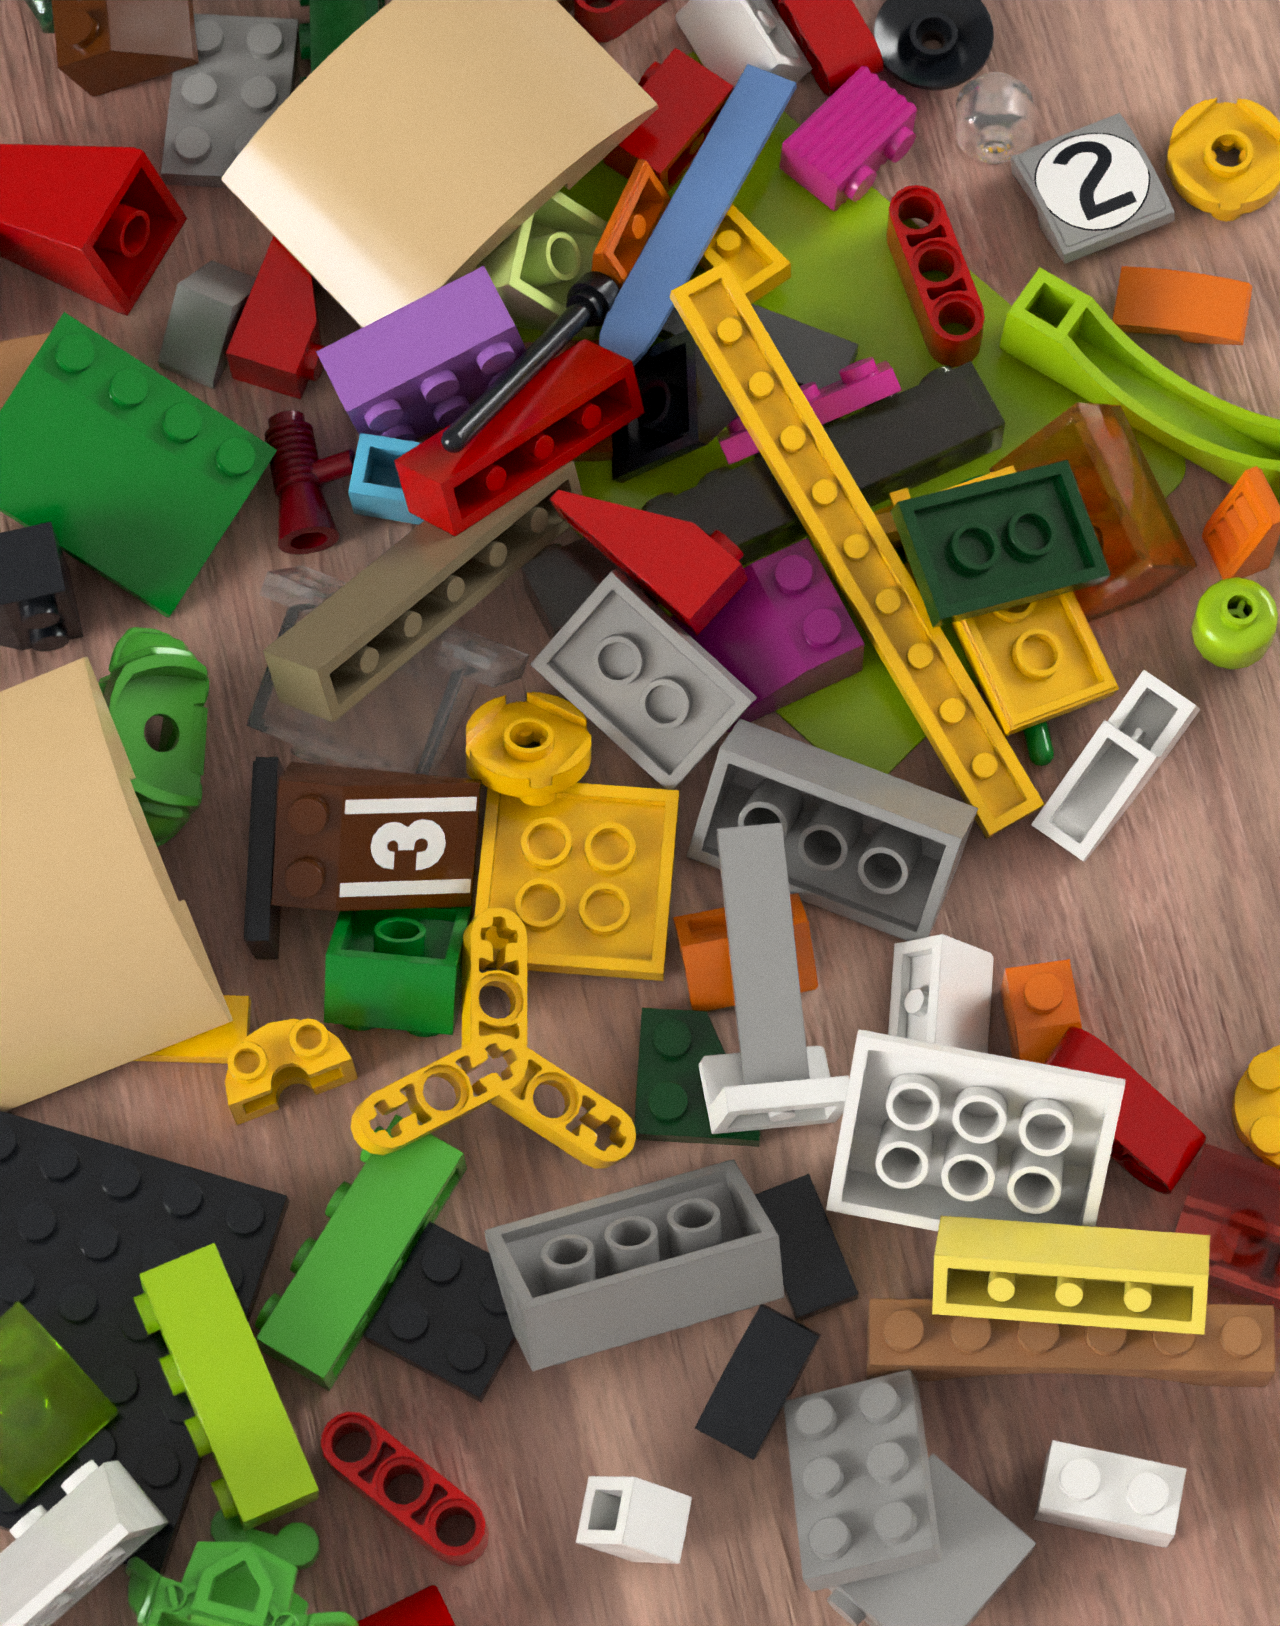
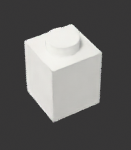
[576,1476,692,1564]

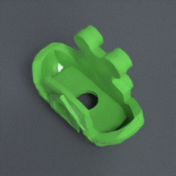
[97,627,209,847]
[125,1509,359,1626]

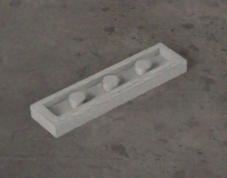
[717,822,810,1085]

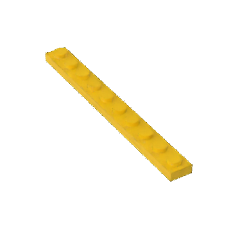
[669,261,1045,839]

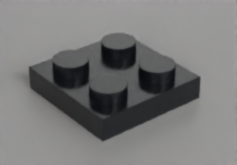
[364,1221,516,1403]

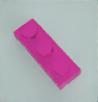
[717,357,902,465]

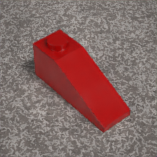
[226,236,326,400]
[550,490,748,636]

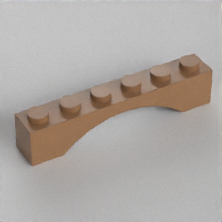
[867,1298,1276,1387]

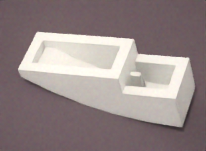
[1031,670,1200,862]

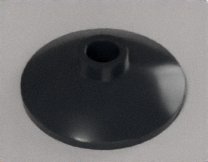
[873,0,994,90]

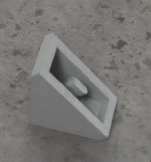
[158,260,256,389]

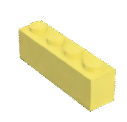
[932,1216,1210,1335]

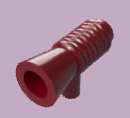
[264,410,355,555]

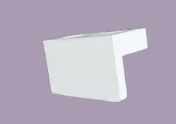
[675,0,812,87]
[888,934,994,1053]
[698,1046,849,1134]

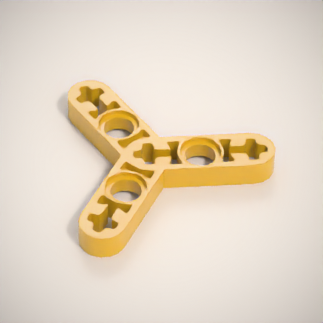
[351,907,636,1169]

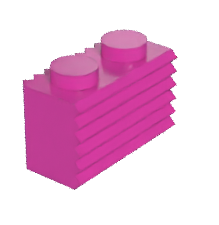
[779,66,917,211]

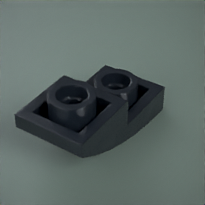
[695,1304,821,1460]

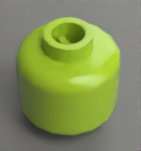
[1191,577,1279,670]

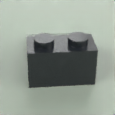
[0,522,83,652]

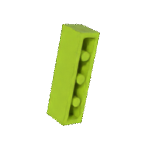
[133,1243,319,1531]

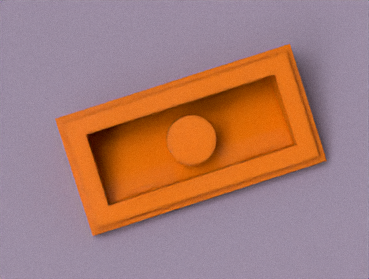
[592,159,671,290]

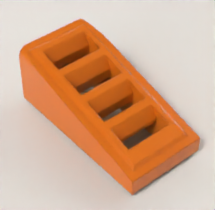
[1202,466,1280,579]

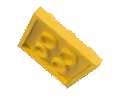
[474,783,680,981]

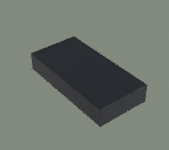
[755,1174,859,1322]

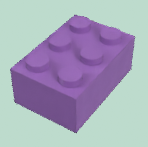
[316,266,526,442]

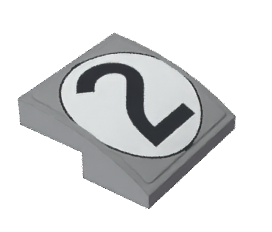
[1010,113,1175,264]

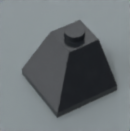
[612,329,738,483]

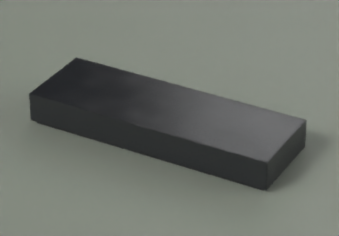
[244,757,284,959]

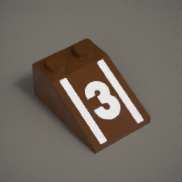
[271,762,481,911]

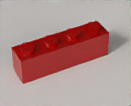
[394,339,645,536]

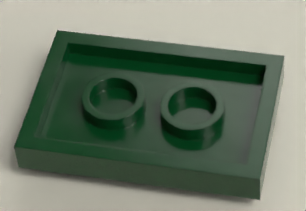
[890,460,1111,628]

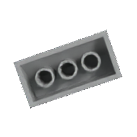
[686,719,978,941]
[484,1159,784,1371]

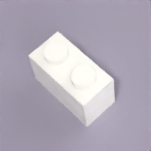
[1034,1440,1186,1548]

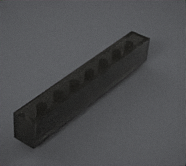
[521,361,1005,641]

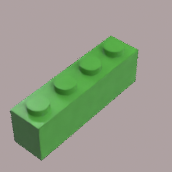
[255,1114,467,1391]

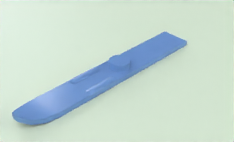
[599,64,797,367]

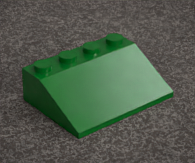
[0,312,277,618]

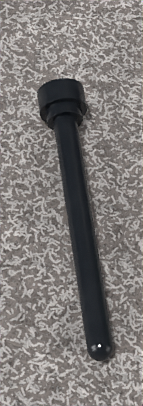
[441,271,620,453]

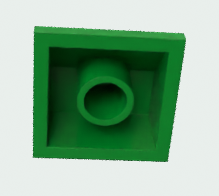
[324,906,472,1037]

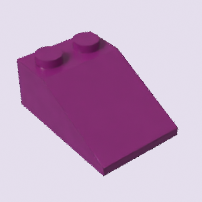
[670,538,865,734]

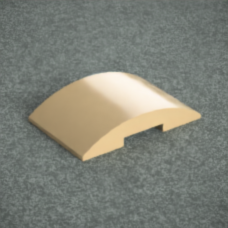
[221,0,658,328]
[0,657,233,1112]

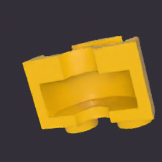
[225,1018,358,1125]

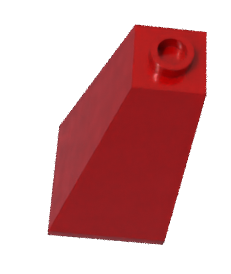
[0,144,187,316]

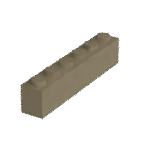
[263,461,583,723]

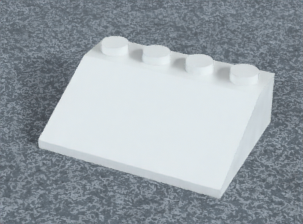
[826,1029,1125,1232]
[0,1460,169,1626]

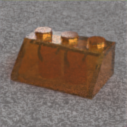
[989,402,1197,623]

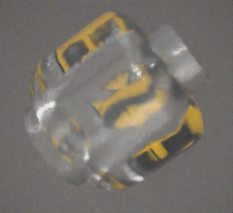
[955,72,1034,164]

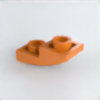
[1112,266,1253,345]

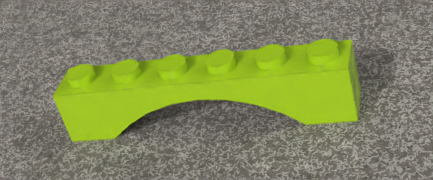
[999,267,1280,505]

